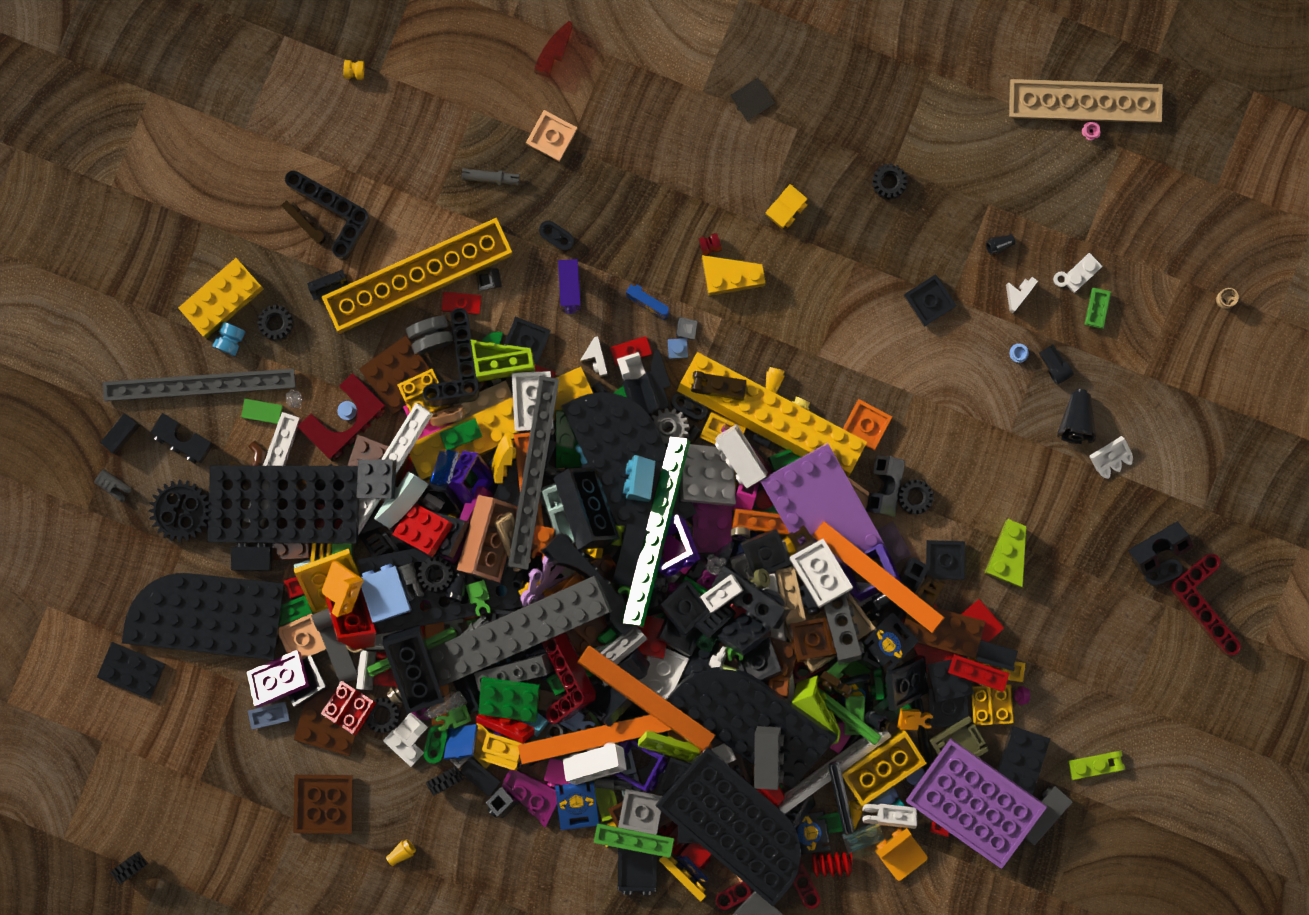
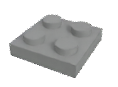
[618,789,663,835]

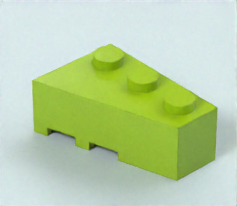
[471,340,536,382]
[984,519,1026,588]
[792,675,841,745]

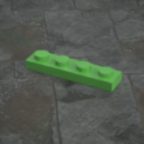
[594,823,674,858]

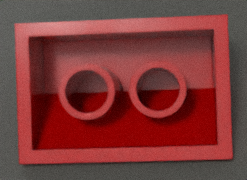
[324,588,376,650]

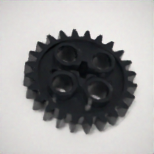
[148,480,211,542]

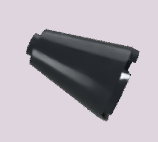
[1057,389,1096,444]

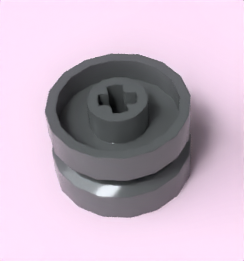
[406,315,454,355]

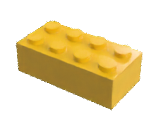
[178,258,264,339]
[841,729,927,806]

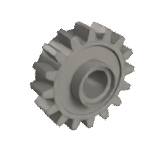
[652,408,690,448]

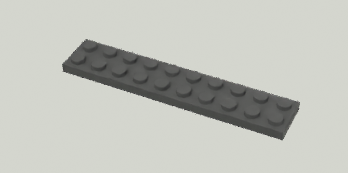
[429,575,612,687]

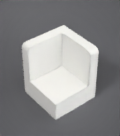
[617,352,645,381]
[393,713,428,748]

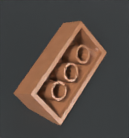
[457,495,518,582]

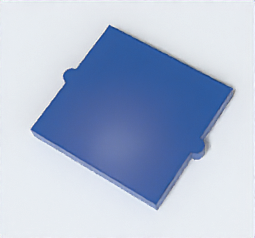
[444,724,478,760]

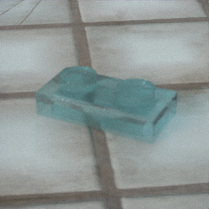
[842,823,884,853]

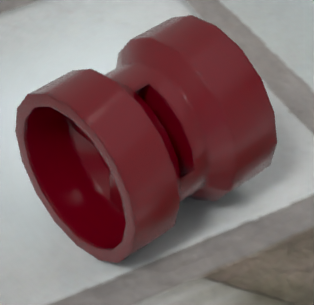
[698,233,722,256]

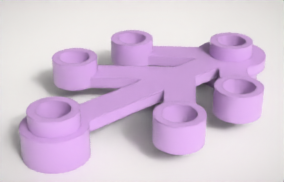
[521,556,568,607]

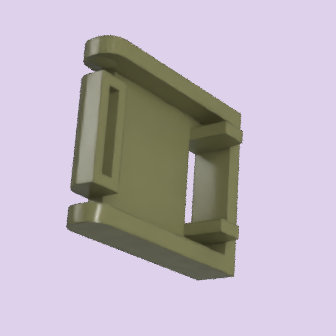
[929,716,989,757]

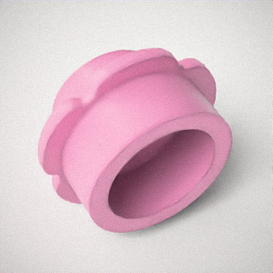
[1082,122,1101,140]

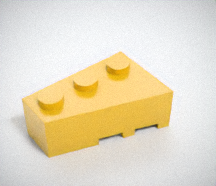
[702,255,765,296]

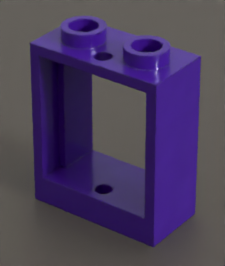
[558,259,581,314]
[445,451,498,505]
[658,514,700,577]
[841,543,901,602]
[614,739,668,793]

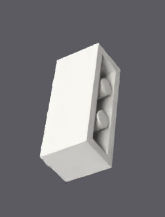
[715,424,768,488]
[563,743,627,785]

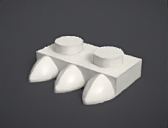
[1089,436,1133,479]

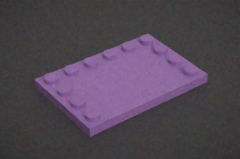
[760,443,884,567]
[906,738,1047,869]

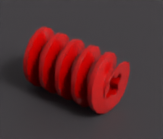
[812,852,852,877]

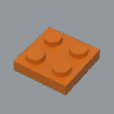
[843,399,892,451]

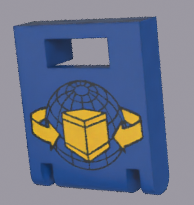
[626,284,669,320]
[555,781,599,830]

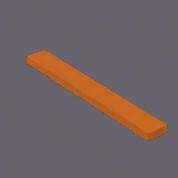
[812,521,945,633]
[577,646,715,751]
[518,715,671,764]

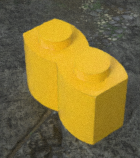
[765,184,807,229]

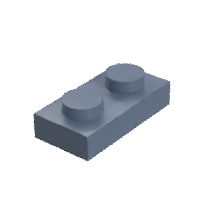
[248,702,290,730]

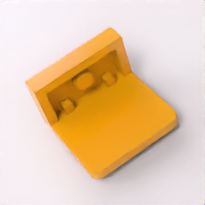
[322,561,364,617]
[875,827,928,881]

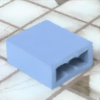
[361,564,412,623]

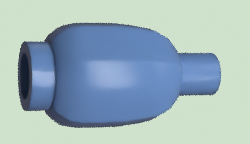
[867,786,899,805]

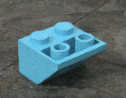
[623,455,655,502]

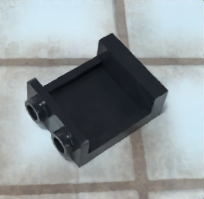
[617,848,657,895]

